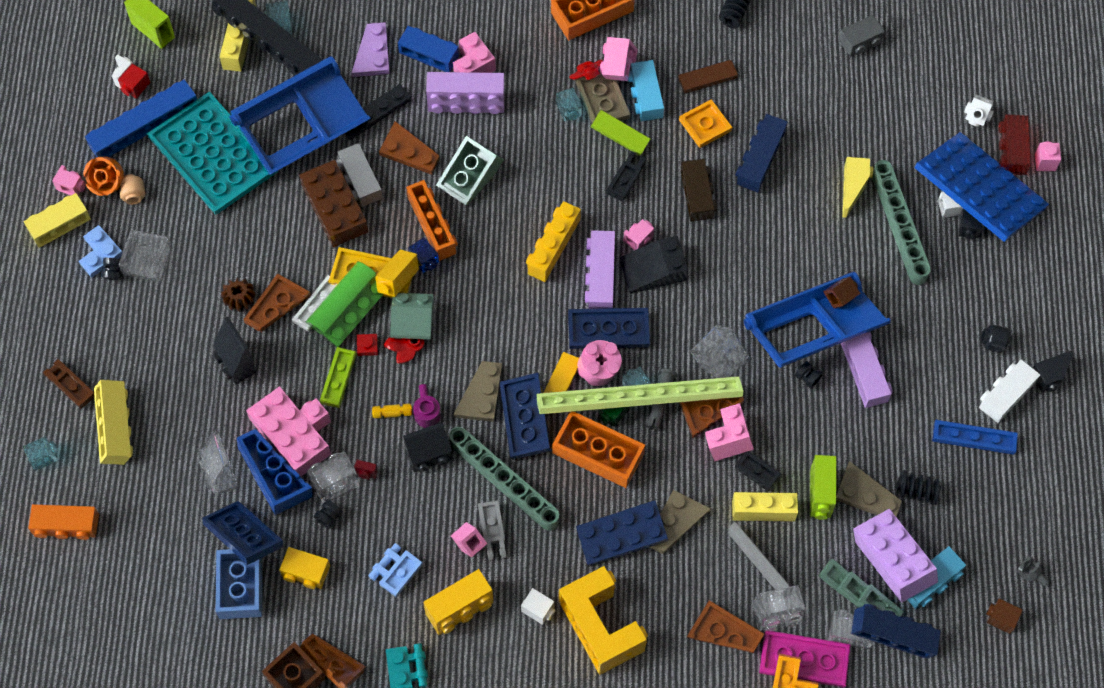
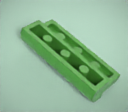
[305,262,383,347]

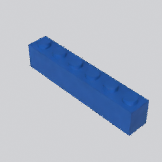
[85,79,197,157]

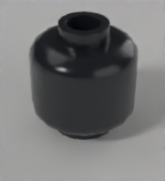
[981,324,1013,353]

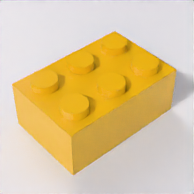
[423,569,494,635]

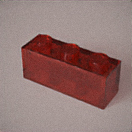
[998,114,1031,175]

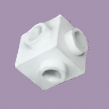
[964,95,994,127]

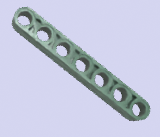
[872,160,931,285]
[449,427,559,531]

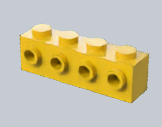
[526,201,581,282]

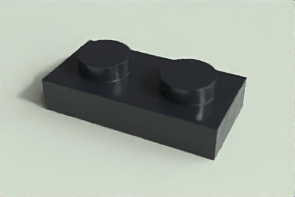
[735,451,781,492]

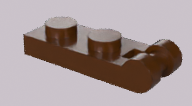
[42,359,95,409]

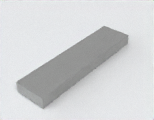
[728,523,790,597]

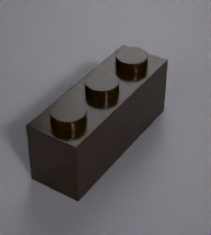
[680,159,717,222]

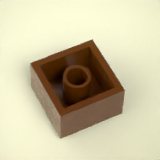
[261,642,326,688]

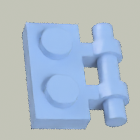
[368,543,423,597]

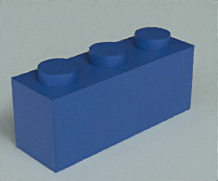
[398,26,459,72]

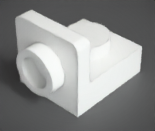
[112,55,133,88]

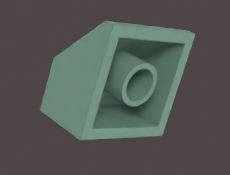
[390,293,434,339]

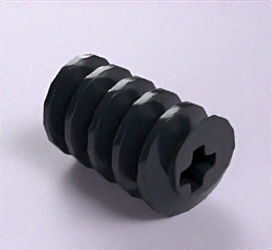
[719,0,751,29]
[895,470,941,505]

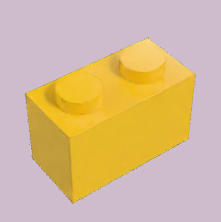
[279,547,330,589]

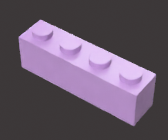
[585,231,615,309]
[841,332,892,408]

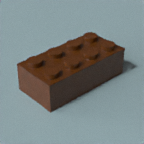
[299,160,368,247]

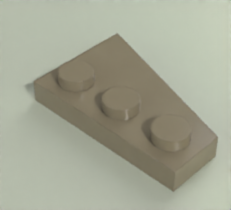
[453,361,502,422]
[836,461,902,516]
[650,490,711,554]

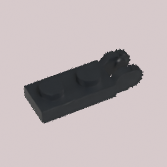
[606,151,647,202]

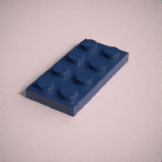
[568,308,650,349]
[500,373,552,460]
[576,500,669,567]
[202,501,284,565]

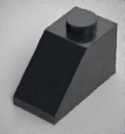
[1033,351,1073,392]

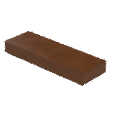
[678,60,738,94]

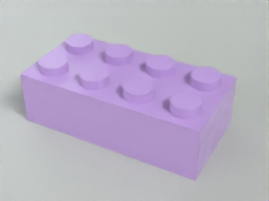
[426,72,505,114]
[853,509,938,603]

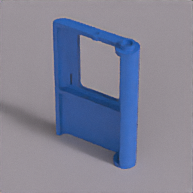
[229,56,371,175]
[743,271,891,368]

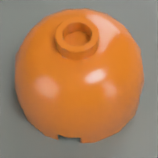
[83,157,124,196]

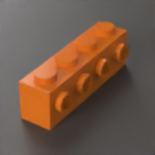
[406,180,458,261]

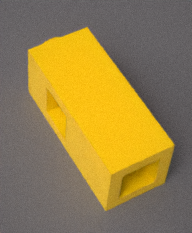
[375,249,419,297]

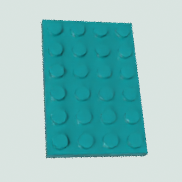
[147,91,278,215]

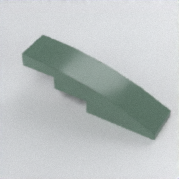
[818,559,903,617]

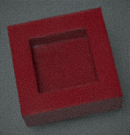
[354,459,378,479]

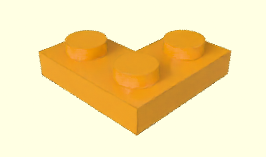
[773,654,818,688]

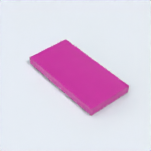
[759,630,851,688]

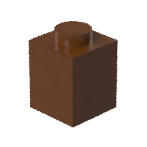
[823,277,861,309]
[986,599,1023,634]

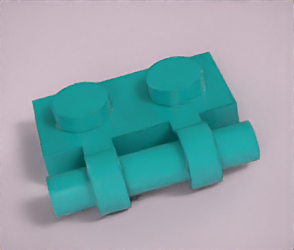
[385,643,429,688]

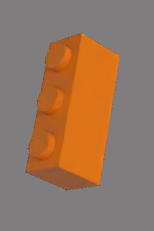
[28,504,99,540]

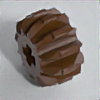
[221,277,256,312]

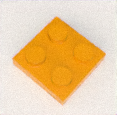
[679,99,732,148]

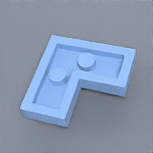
[79,225,124,278]

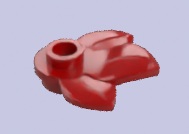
[569,60,603,80]
[384,337,425,364]

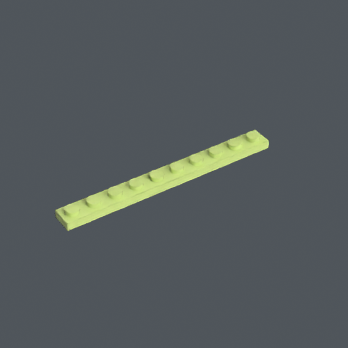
[537,376,743,414]

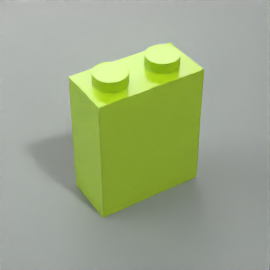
[124,0,175,49]
[810,455,836,520]

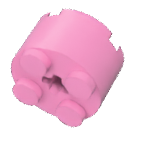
[577,340,622,386]

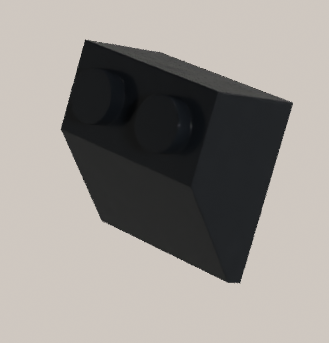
[403,422,453,472]

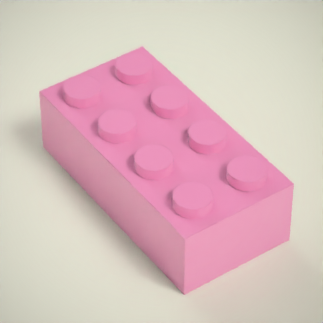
[246,386,331,477]

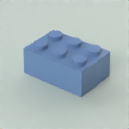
[216,549,262,619]

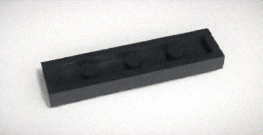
[345,84,412,140]

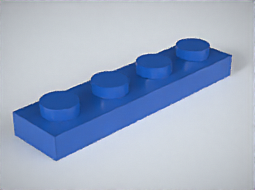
[932,420,1018,455]

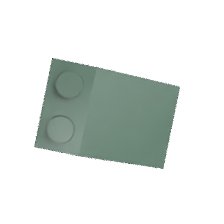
[436,136,504,205]

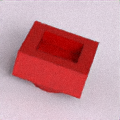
[357,334,378,356]

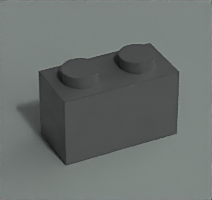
[838,15,885,56]

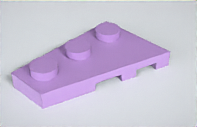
[351,22,390,77]

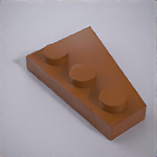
[379,121,440,175]
[679,397,744,438]
[687,600,764,653]

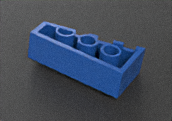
[237,429,312,515]

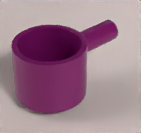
[413,384,441,428]

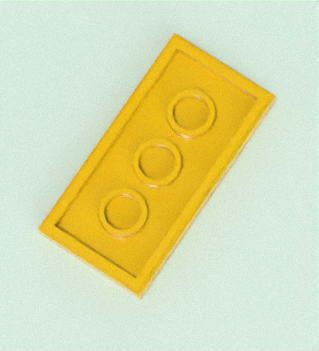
[328,247,412,298]

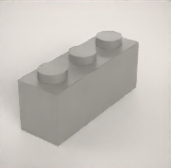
[336,143,383,207]

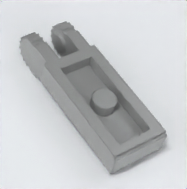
[478,500,506,560]

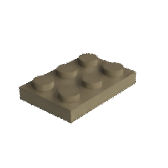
[576,71,630,123]

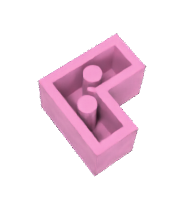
[453,32,496,73]
[600,37,638,81]
[705,404,754,461]

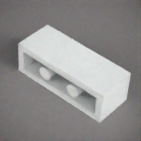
[979,360,1040,423]

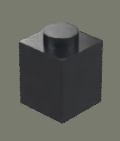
[959,208,982,239]

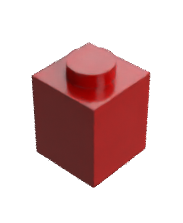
[118,64,151,99]

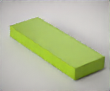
[591,110,650,156]
[320,347,357,408]

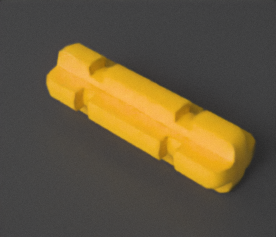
[372,404,412,418]

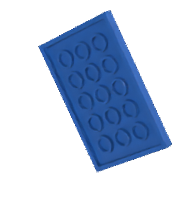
[914,132,1049,242]

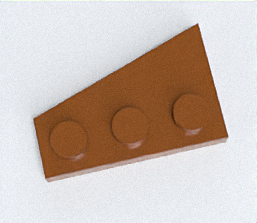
[243,273,311,332]
[300,633,366,688]

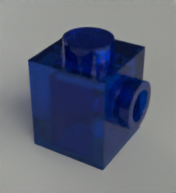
[408,237,439,273]

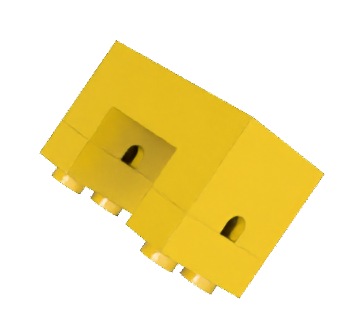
[559,566,648,675]

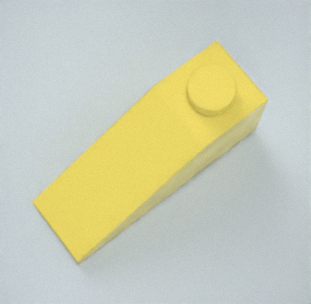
[842,157,873,217]

